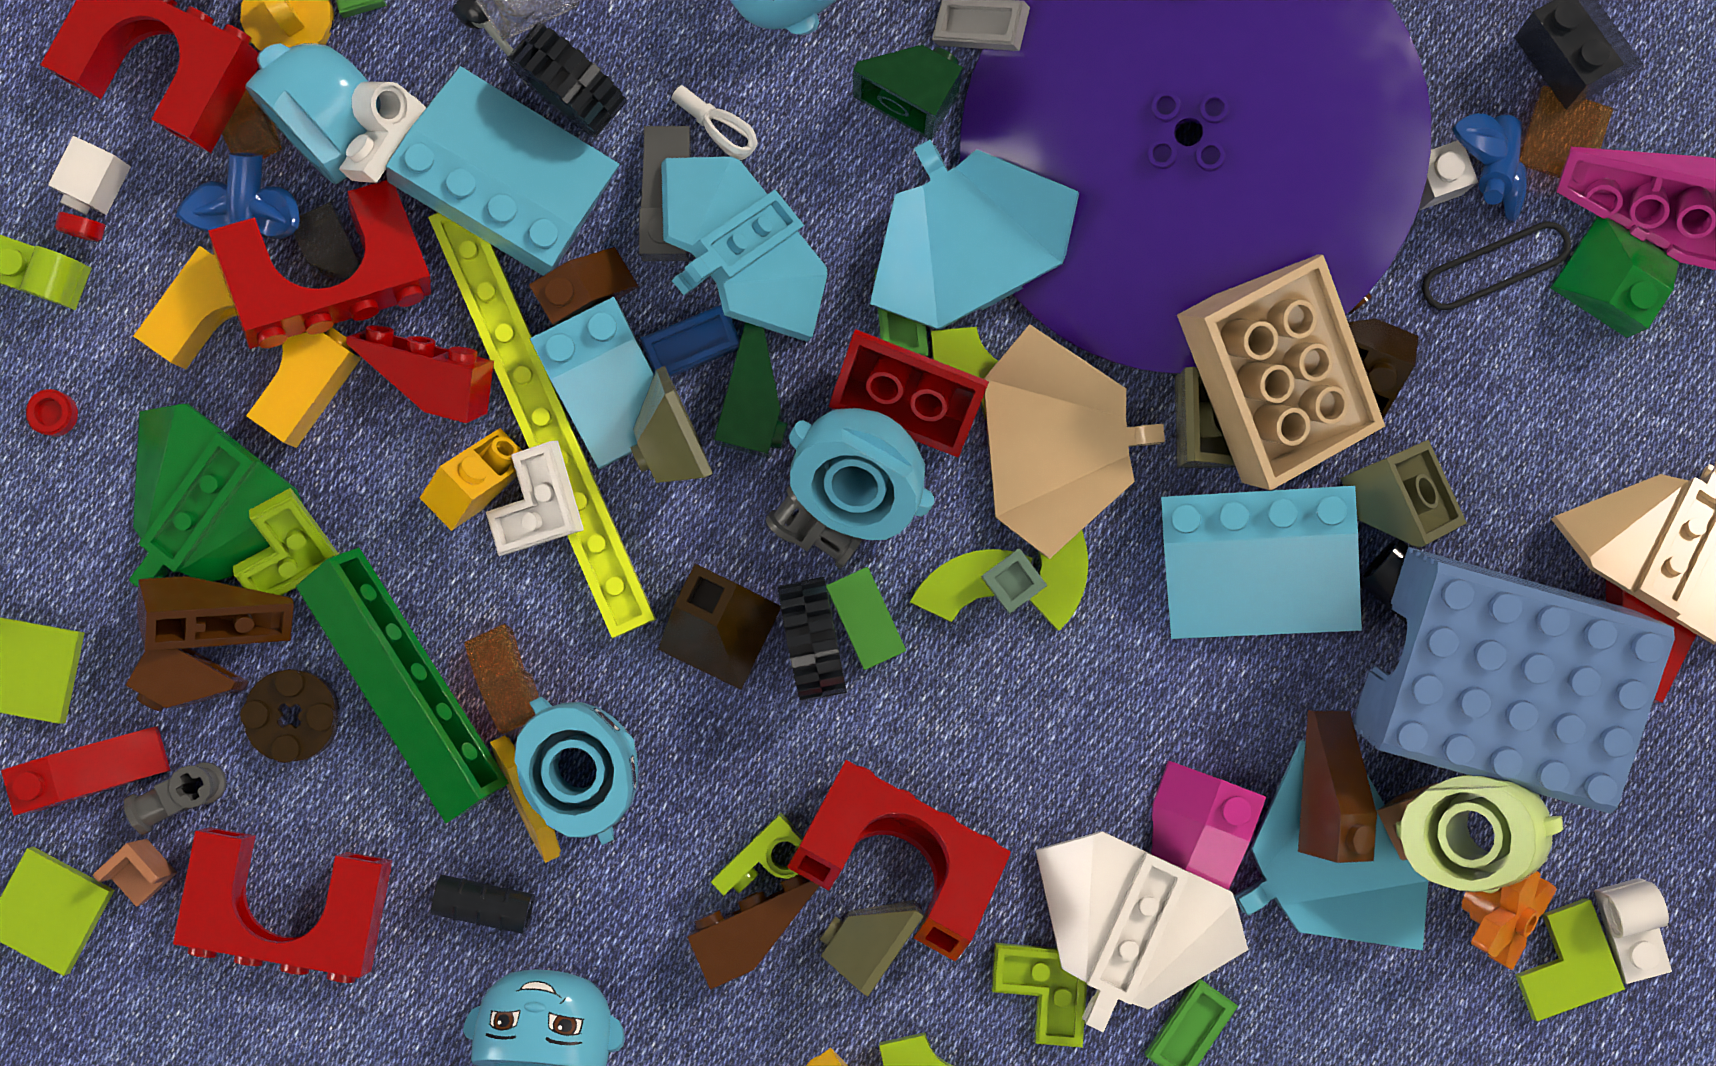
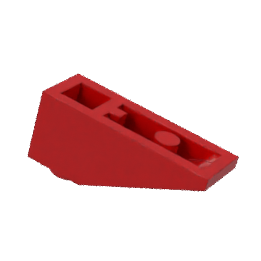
[1,726,171,816]

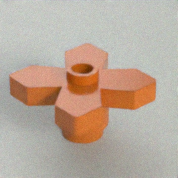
[1462,871,1556,970]

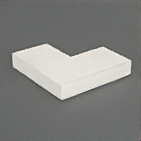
[486,441,584,556]

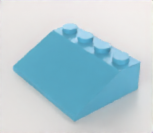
[386,66,620,276]
[1161,486,1362,639]

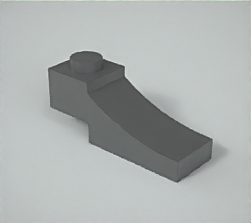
[639,126,691,261]

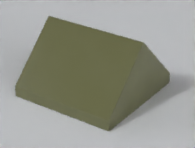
[1174,367,1236,468]

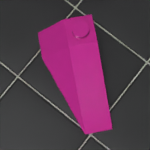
[1556,147,1716,270]
[1151,760,1266,890]

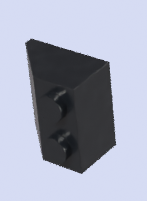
[1514,0,1643,110]

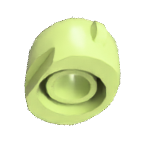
[1396,775,1563,893]

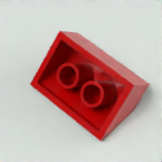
[828,329,989,458]

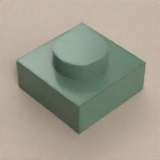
[981,548,1047,614]

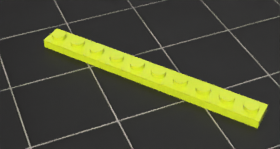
[428,213,656,638]

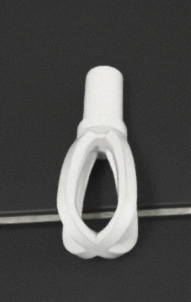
[671,85,758,160]

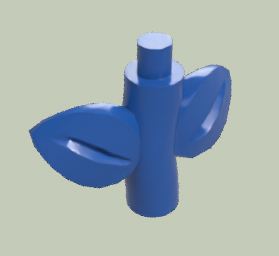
[1452,113,1528,223]
[176,152,300,241]

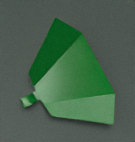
[129,403,303,588]

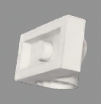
[339,81,426,183]
[1594,878,1672,984]

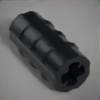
[431,874,535,934]

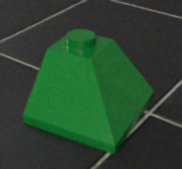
[1550,215,1679,338]

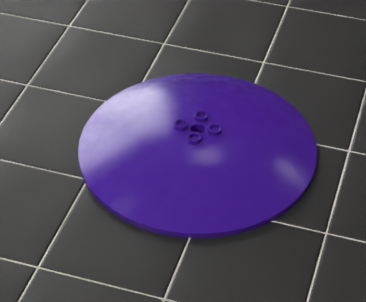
[960,0,1431,374]

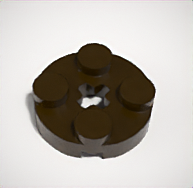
[240,669,340,763]

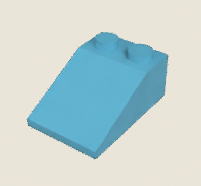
[530,297,654,469]

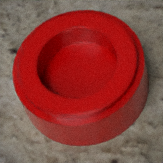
[54,212,106,242]
[26,389,78,437]

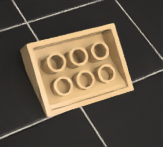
[1177,254,1385,491]

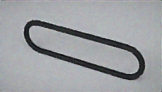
[1422,221,1571,311]

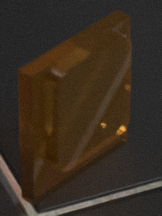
[1519,85,1614,178]

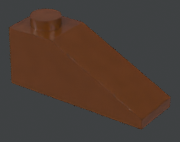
[137,576,294,651]
[1298,710,1377,863]

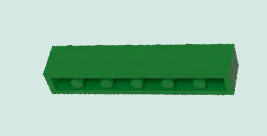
[296,547,509,824]

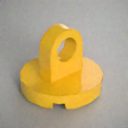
[240,0,334,51]

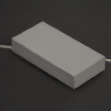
[932,0,1030,51]

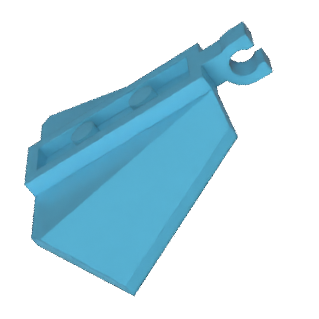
[870,140,1079,330]
[661,157,828,342]
[1233,740,1428,951]

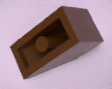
[529,247,639,326]
[125,648,249,712]

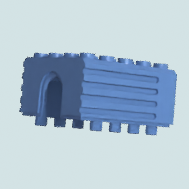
[1353,547,1675,814]

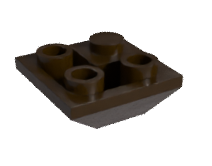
[1348,318,1419,435]
[657,564,781,690]

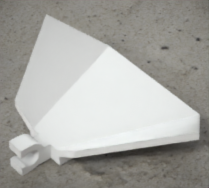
[1035,831,1248,1032]

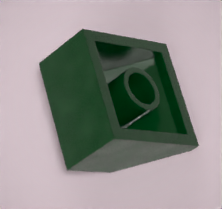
[853,45,963,141]

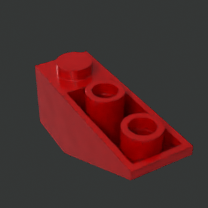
[346,325,494,423]

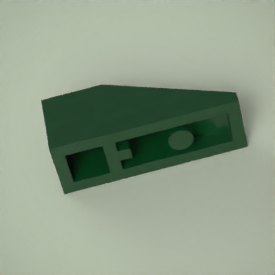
[714,323,788,459]

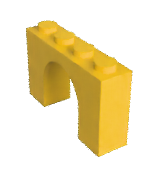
[133,246,361,448]

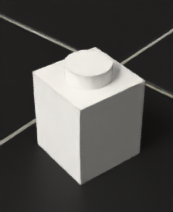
[48,136,131,215]
[1419,140,1478,211]

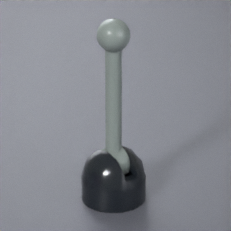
[452,0,528,86]

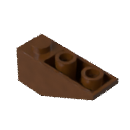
[687,874,819,990]

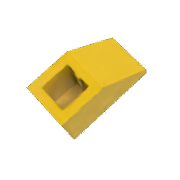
[420,428,523,531]

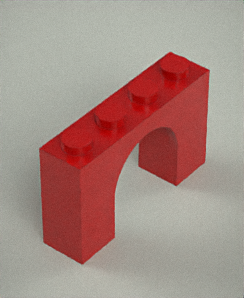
[40,0,259,153]
[208,180,431,349]
[787,760,1011,962]
[173,827,393,983]

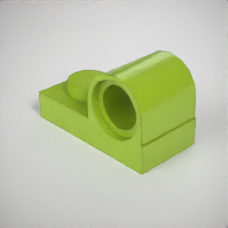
[0,235,92,310]
[711,813,803,896]

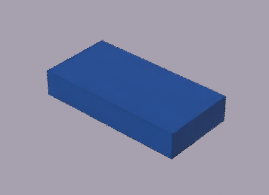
[640,304,740,378]

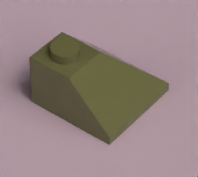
[630,366,713,483]
[1340,439,1467,548]
[819,900,924,997]

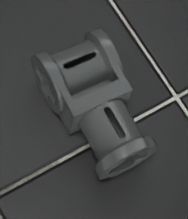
[765,484,862,569]
[123,762,227,835]

